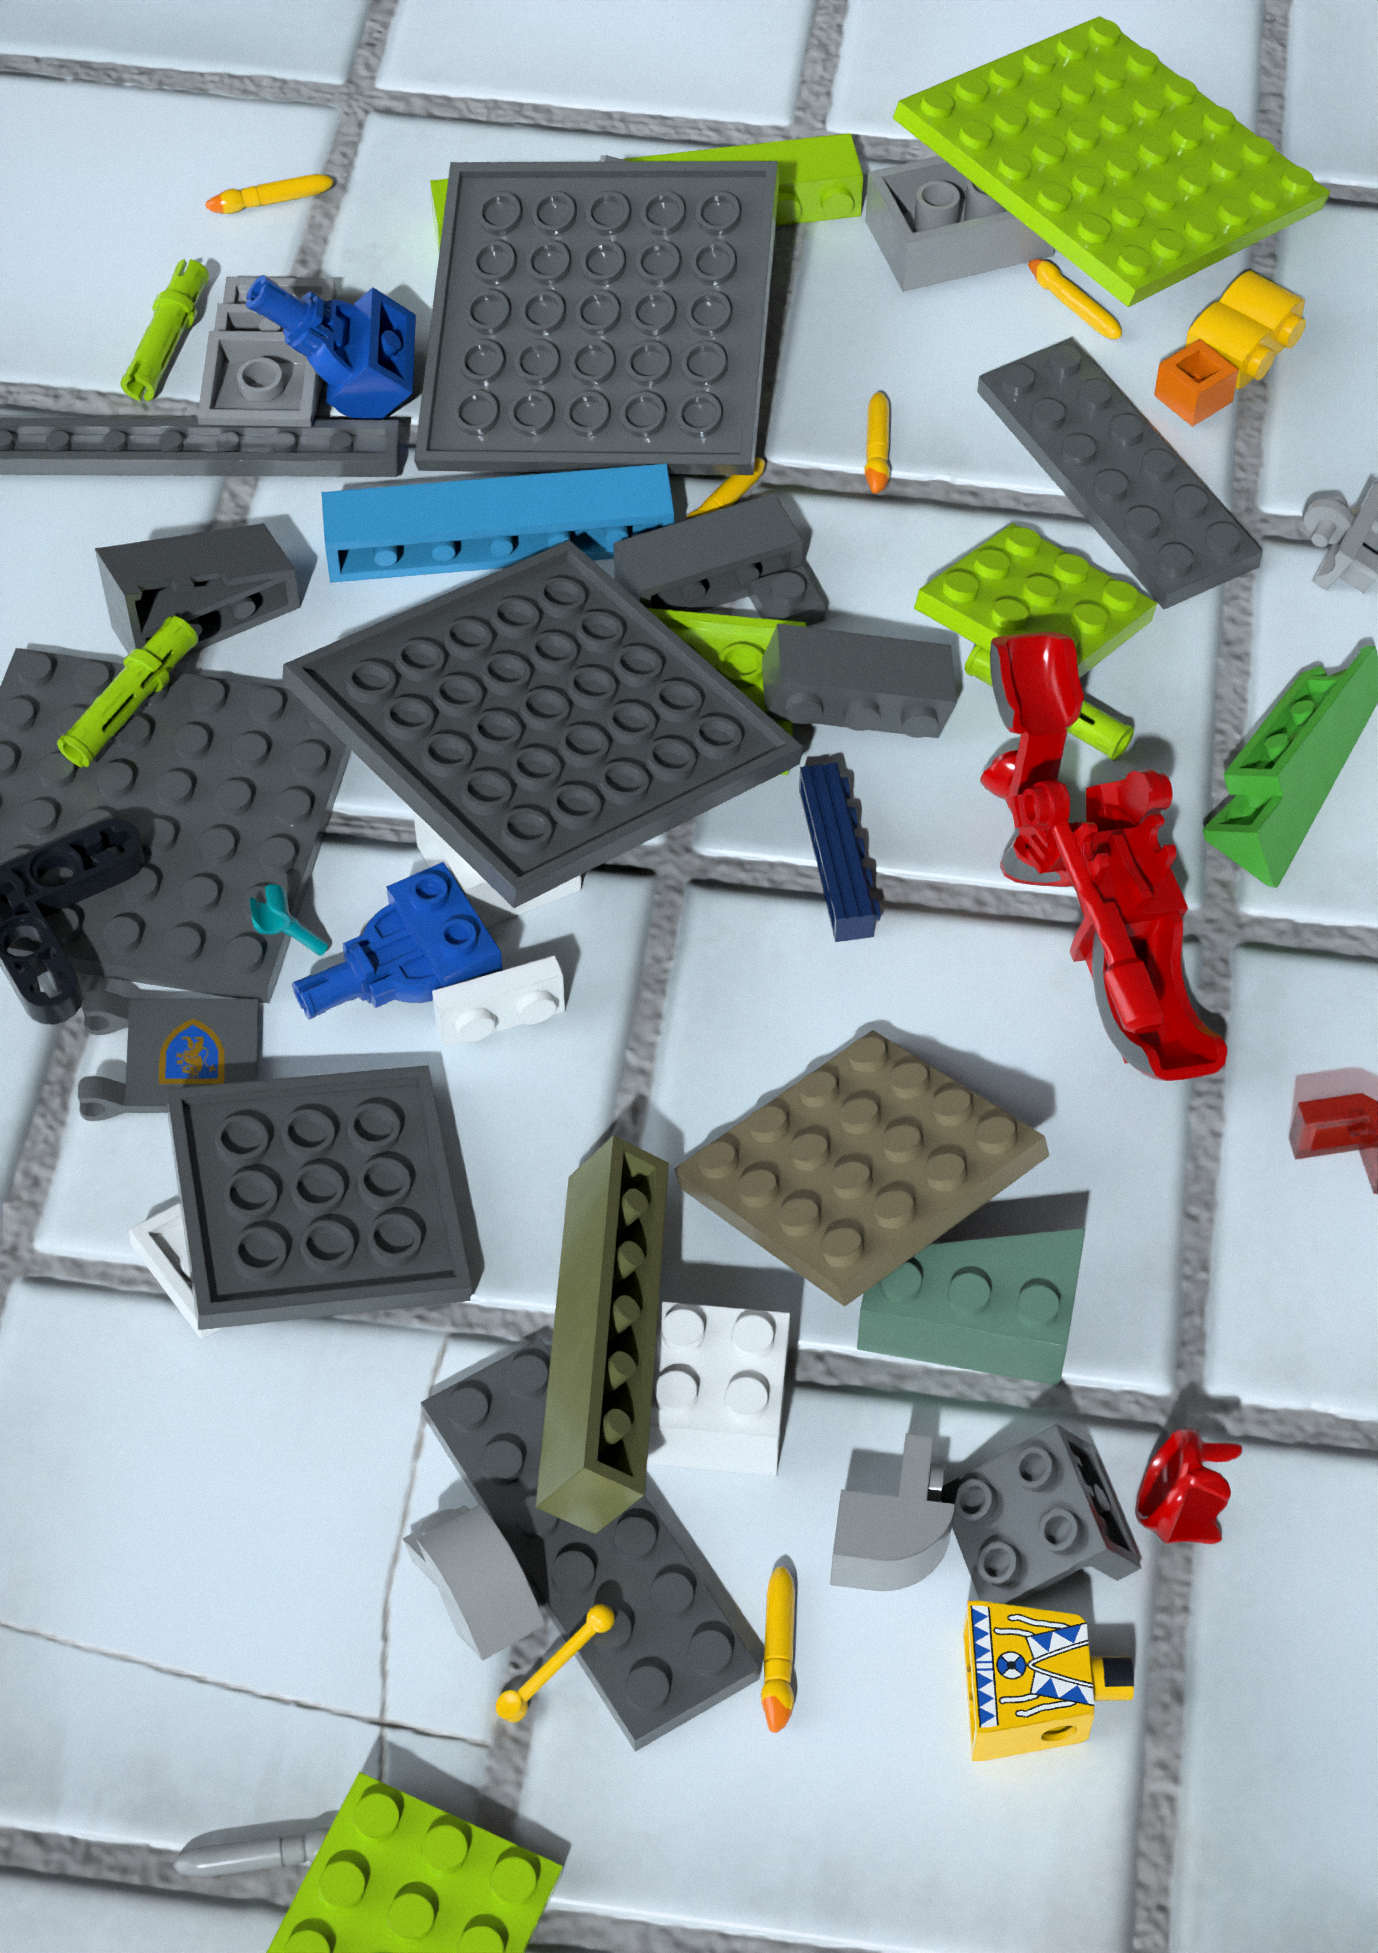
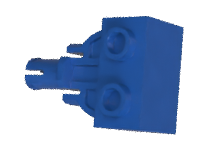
[246,275,416,420]
[292,862,503,1020]

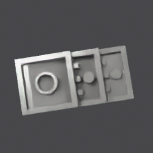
[197,277,337,427]

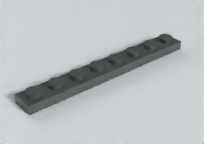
[0,418,401,477]

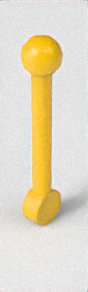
[496,1604,615,1723]

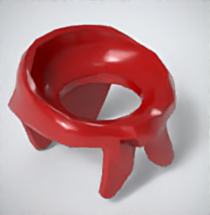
[1135,1427,1242,1544]

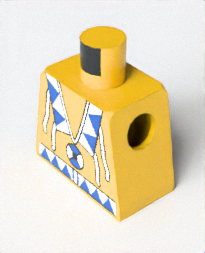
[963,1601,1134,1761]

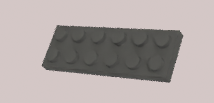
[977,338,1263,610]
[420,1338,760,1752]

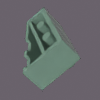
[857,1228,1086,1386]

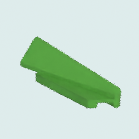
[1202,646,1378,888]

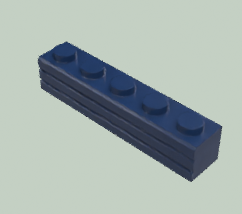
[799,762,881,942]

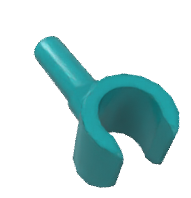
[249,884,328,956]

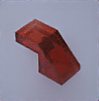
[1288,1093,1378,1194]

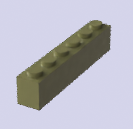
[535,1135,669,1534]

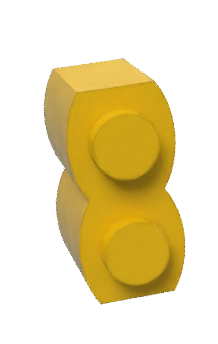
[1185,270,1306,390]

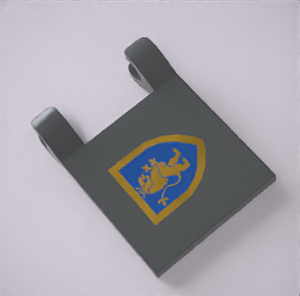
[78,990,258,1121]

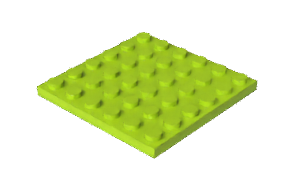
[893,16,1330,308]

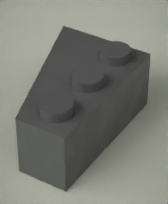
[95,523,300,656]

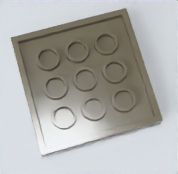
[674,1030,1049,1307]

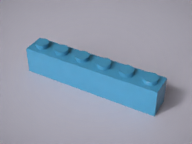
[321,464,674,583]

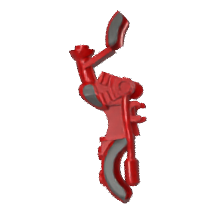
[980,632,1228,1081]

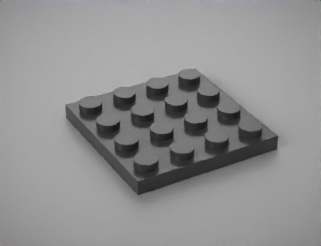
[166,1065,472,1330]

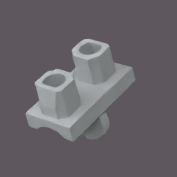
[1304,482,1378,593]

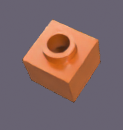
[1154,339,1239,427]

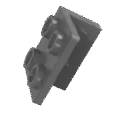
[941,1424,1142,1605]

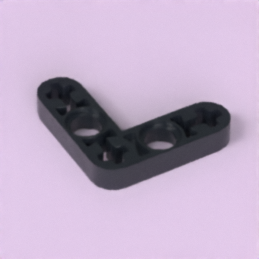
[0,819,145,1025]

